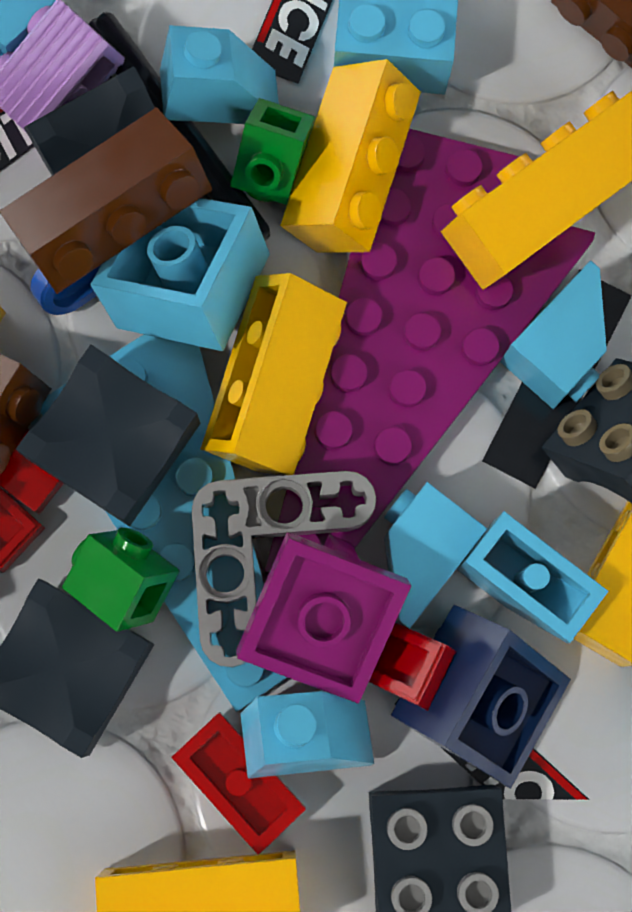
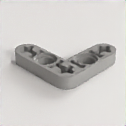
[192,471,376,668]

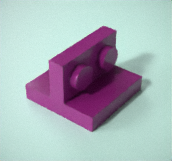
[236,532,411,704]

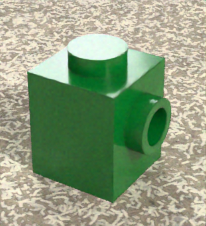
[230,98,316,205]
[62,528,180,632]

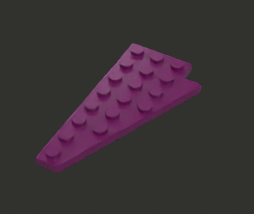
[265,128,595,574]

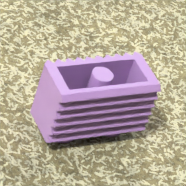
[0,0,125,132]

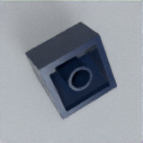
[391,605,571,789]

